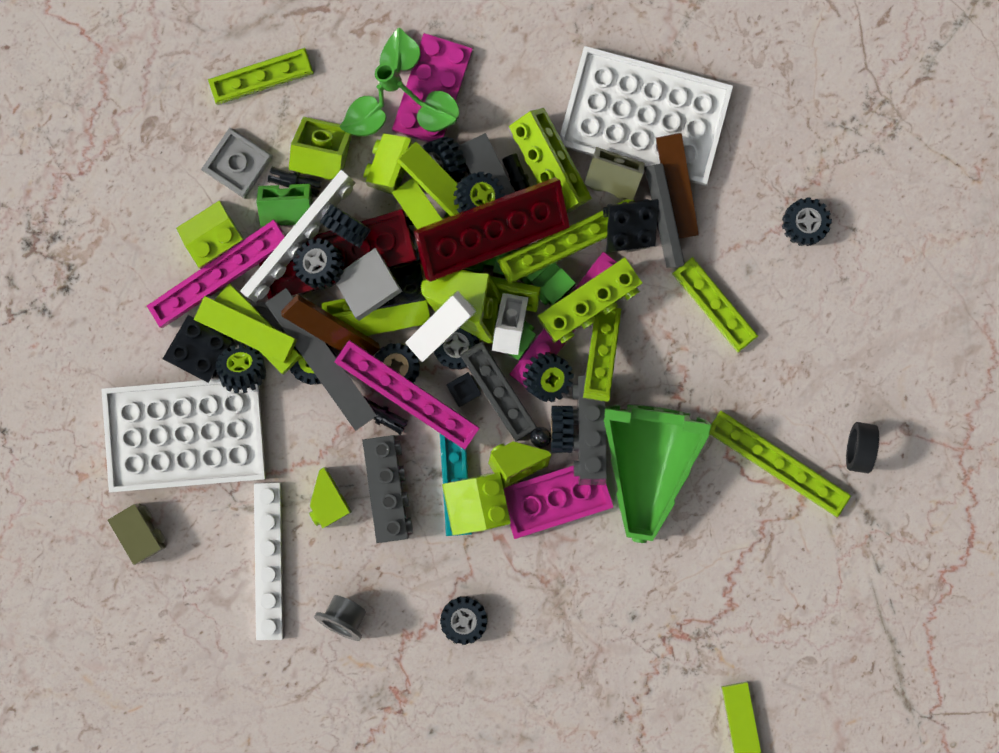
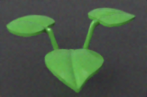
[340,27,460,136]

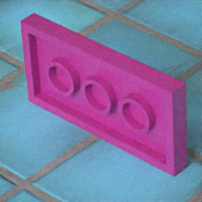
[392,33,473,142]
[503,465,614,539]

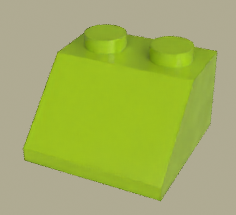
[289,117,352,180]
[363,133,412,195]
[176,200,244,269]
[442,472,511,535]

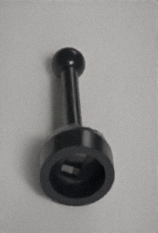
[530,427,551,448]

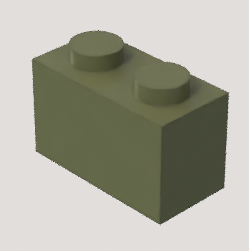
[584,147,645,201]
[107,503,166,565]

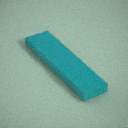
[440,434,472,536]

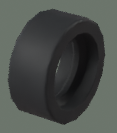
[846,422,879,474]

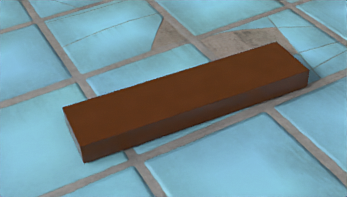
[656,133,699,239]
[281,294,380,355]

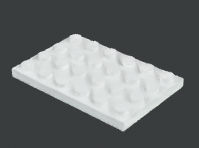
[560,46,733,186]
[101,379,266,492]

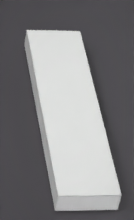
[405,291,476,362]

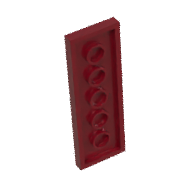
[414,177,570,282]
[259,209,418,300]

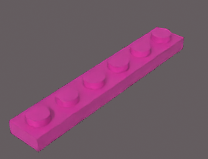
[147,220,285,328]
[509,252,617,388]
[334,340,480,450]

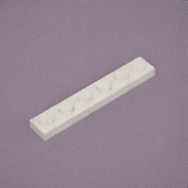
[240,170,356,302]
[254,483,283,640]

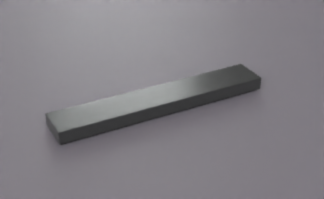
[265,288,377,431]

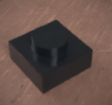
[446,372,481,407]

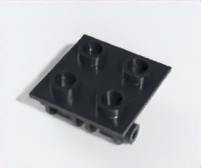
[603,199,659,253]
[376,264,426,310]
[162,315,234,383]

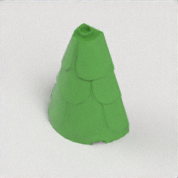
[604,404,711,543]

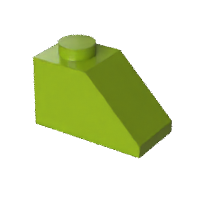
[488,441,551,488]
[309,467,352,529]

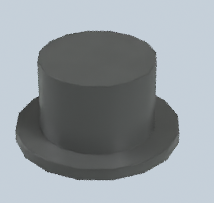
[314,595,366,641]

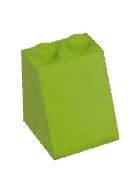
[421,272,501,343]

